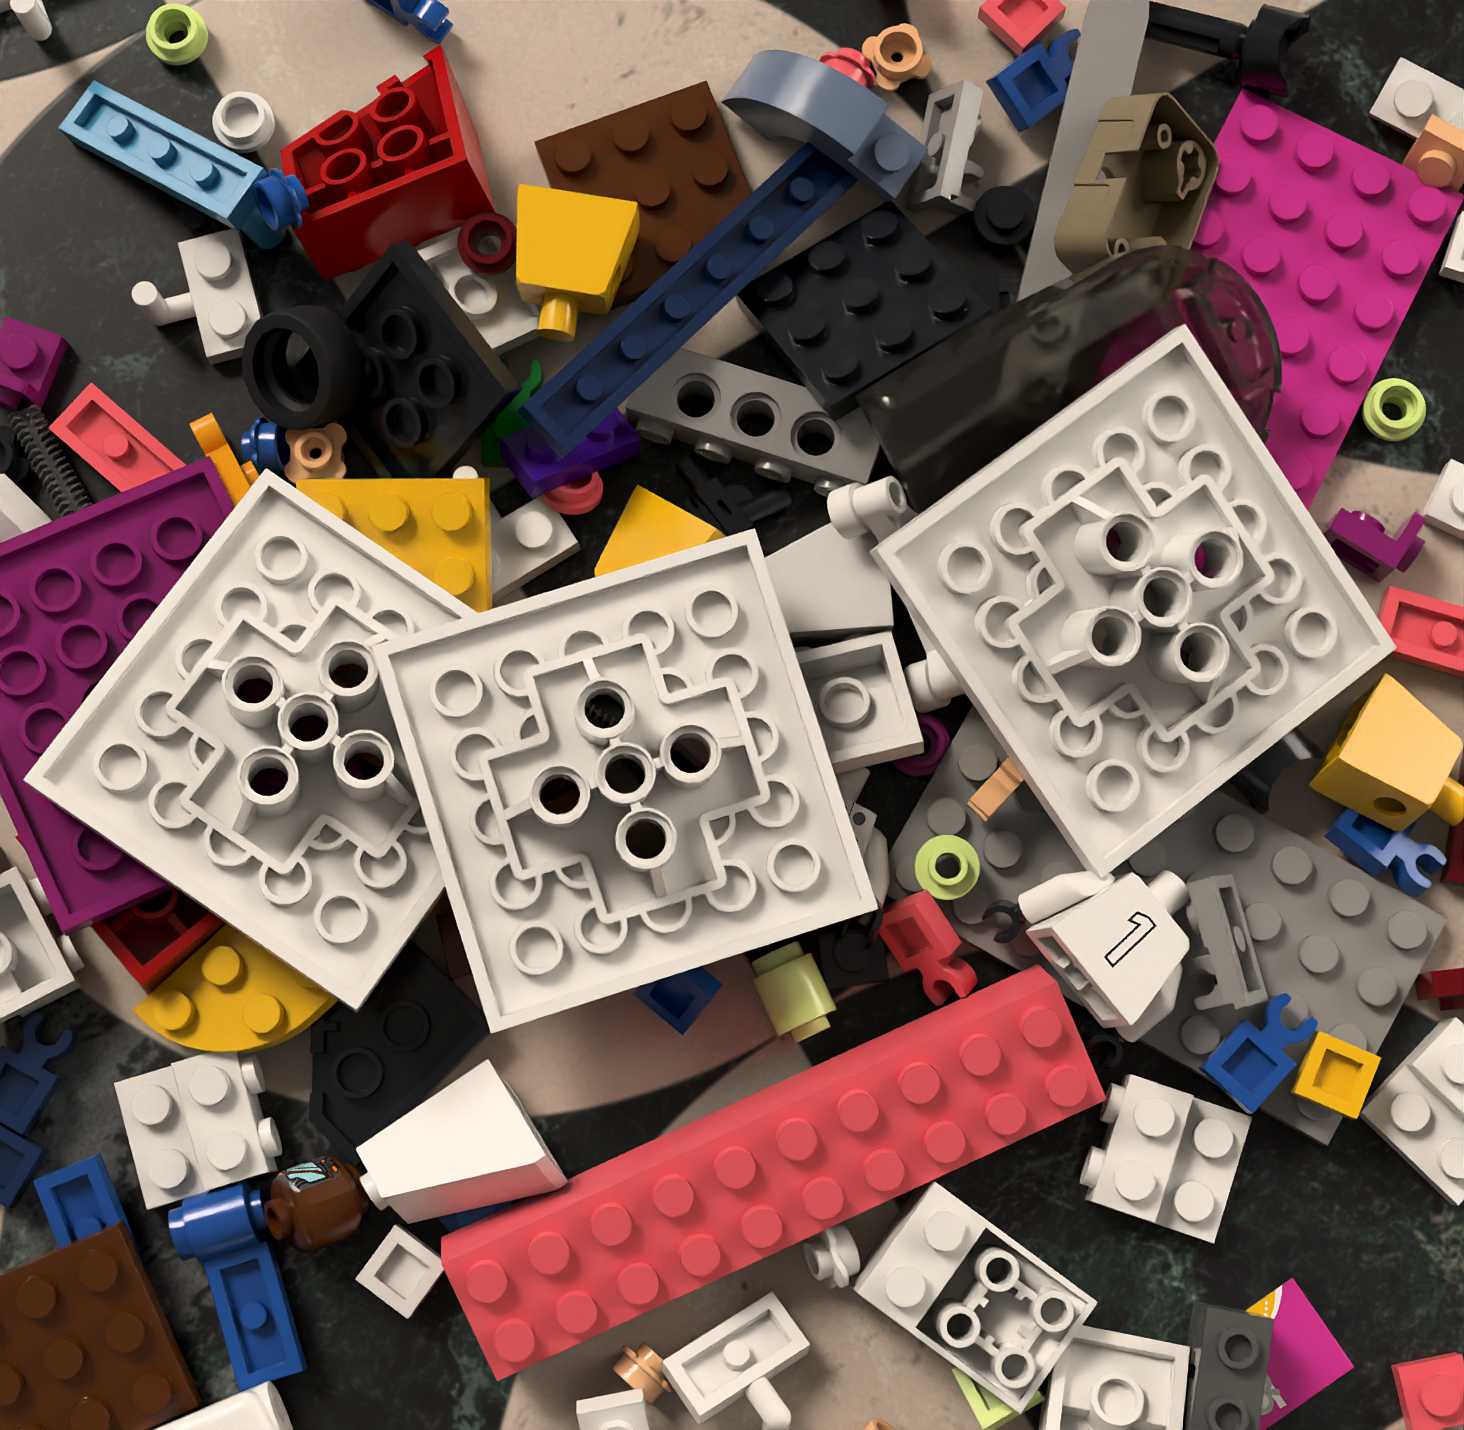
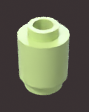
[752,941,837,1043]

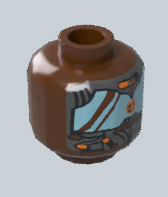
[264,1156,369,1253]

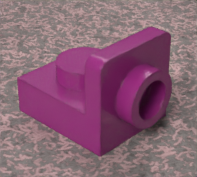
[0,316,69,411]
[1322,508,1426,583]

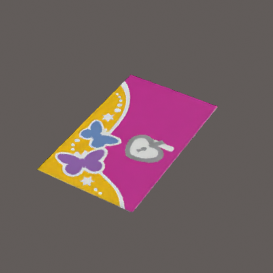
[1245,1278,1354,1430]

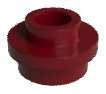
[457,212,517,276]

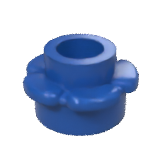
[253,168,309,230]
[241,417,290,476]

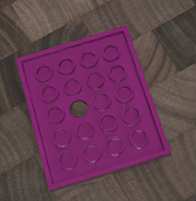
[0,456,365,936]

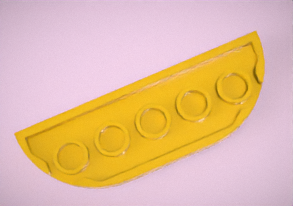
[132,890,445,1053]

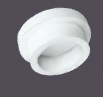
[212,91,275,153]

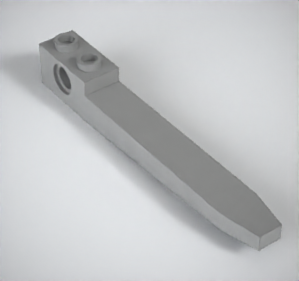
[986,0,1149,437]

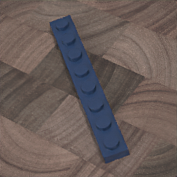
[517,142,858,459]

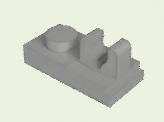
[906,79,984,216]
[1184,874,1268,1010]

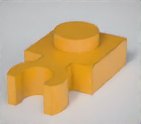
[189,413,259,507]

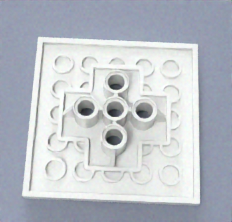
[869,324,1397,879]
[23,468,477,1013]
[371,528,878,1034]

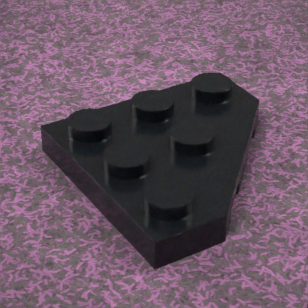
[309,938,491,1167]

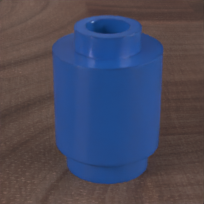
[168,1180,269,1263]

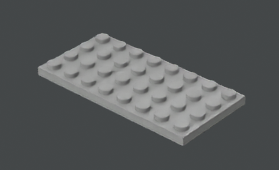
[886,705,1448,1146]

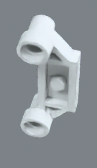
[827,476,966,713]

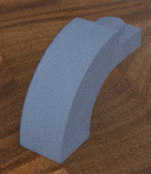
[721,49,929,203]

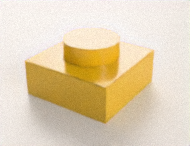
[1289,1031,1381,1119]

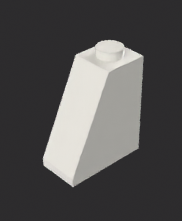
[765,522,894,644]
[356,1059,568,1224]

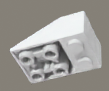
[849,1181,1098,1414]

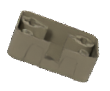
[1054,92,1219,309]

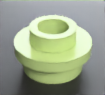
[146,3,208,65]
[1361,378,1426,441]
[914,835,980,901]

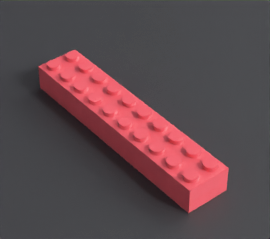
[441,964,1107,1381]

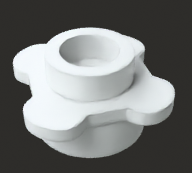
[804,1223,860,1290]

